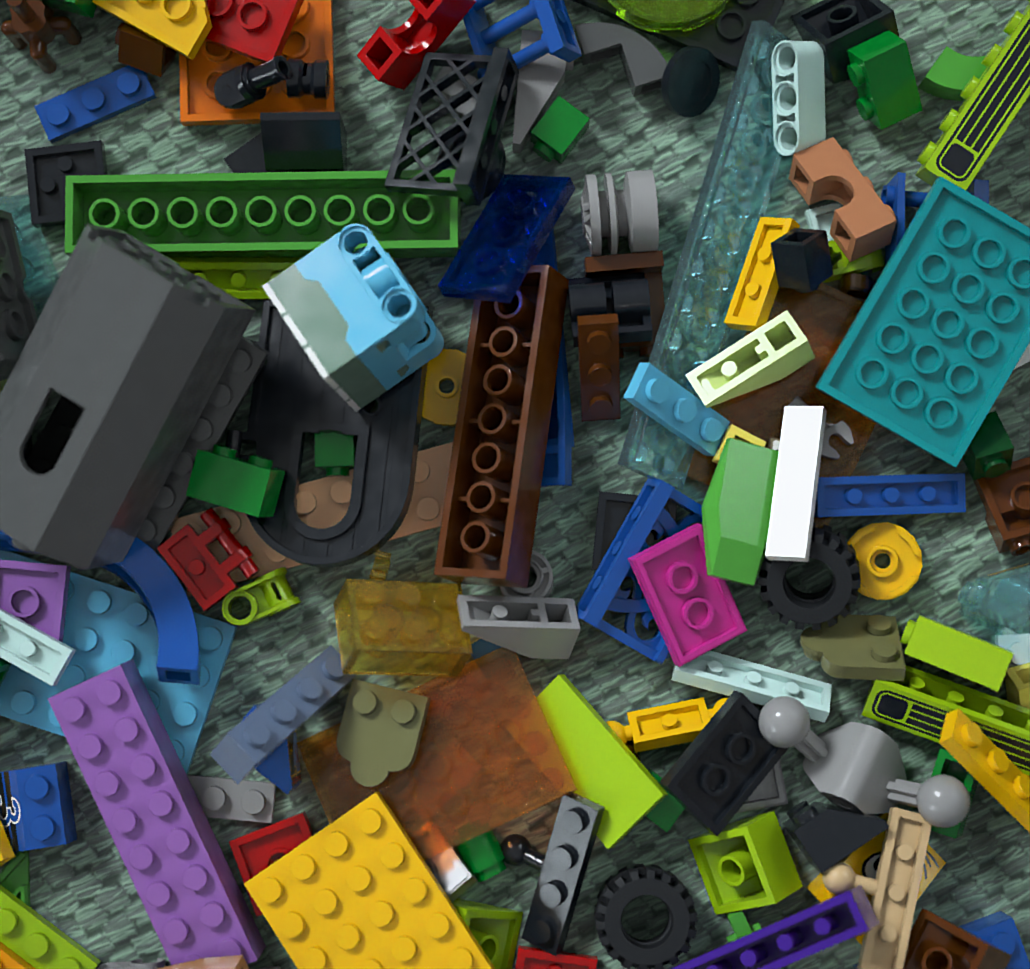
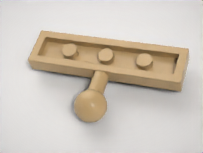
[823,807,932,969]

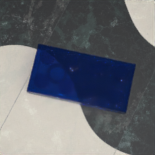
[438,174,575,303]

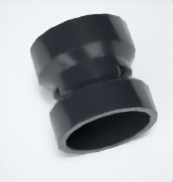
[286,58,330,99]

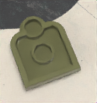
[800,614,906,681]
[336,679,431,787]

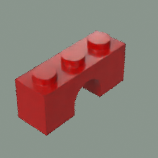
[357,0,476,90]

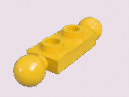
[606,697,729,753]

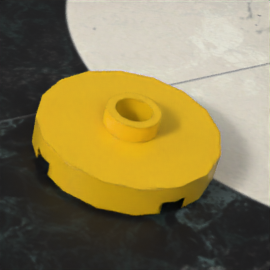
[422,349,466,426]
[847,522,923,600]

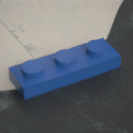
[34,66,157,143]

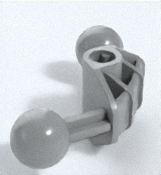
[758,696,970,828]

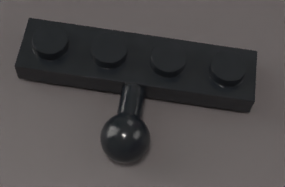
[500,791,605,956]

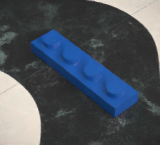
[814,473,966,517]

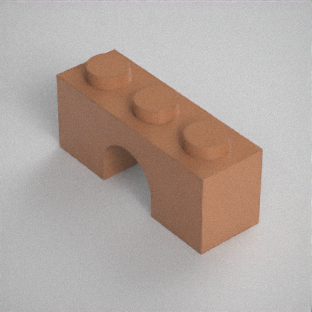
[789,137,897,262]

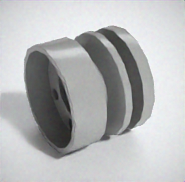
[580,169,659,257]

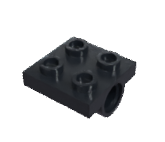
[568,272,653,347]

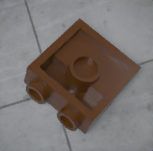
[973,457,1030,556]

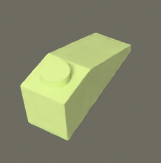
[686,310,816,408]

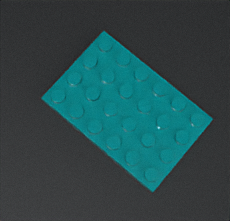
[815,176,1030,468]

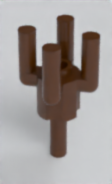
[1,0,82,74]

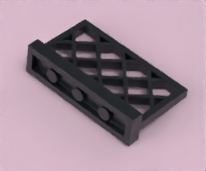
[384,47,519,206]

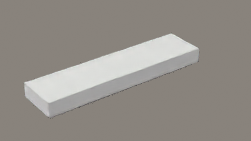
[765,406,827,562]

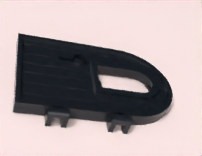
[225,299,433,568]

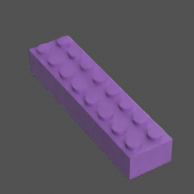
[47,659,266,965]

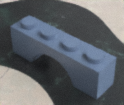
[209,645,358,784]

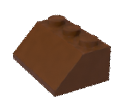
[903,908,1012,969]

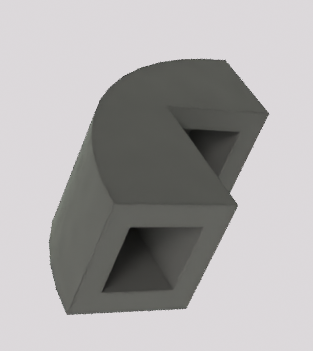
[574,22,667,97]

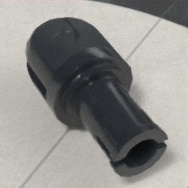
[214,55,292,109]

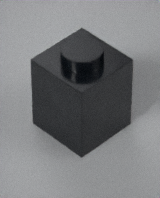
[771,228,834,293]

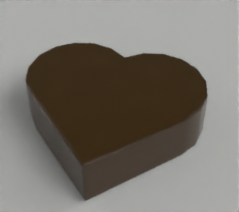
[837,273,877,300]

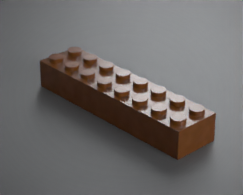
[434,265,569,588]

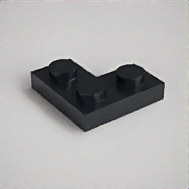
[24,140,108,228]

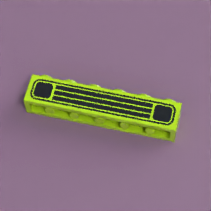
[915,0,1030,191]
[862,665,1030,776]

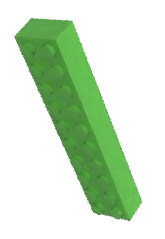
[65,169,461,258]

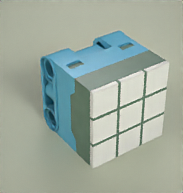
[262,224,444,412]

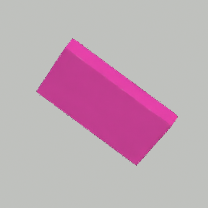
[628,523,747,667]

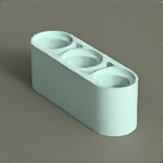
[771,40,826,156]

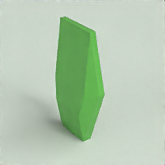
[701,438,779,586]

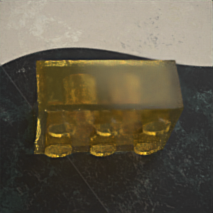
[334,579,473,677]

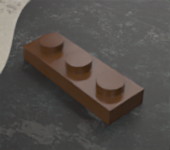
[577,313,621,422]

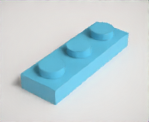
[623,363,730,456]

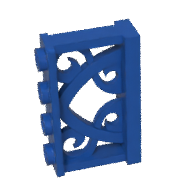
[576,477,702,665]

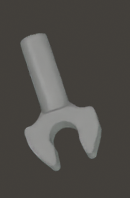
[788,396,854,460]

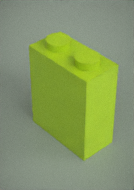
[900,615,1014,691]

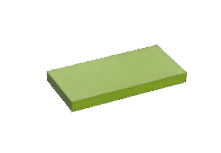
[506,674,668,849]

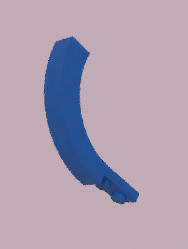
[0,531,201,685]

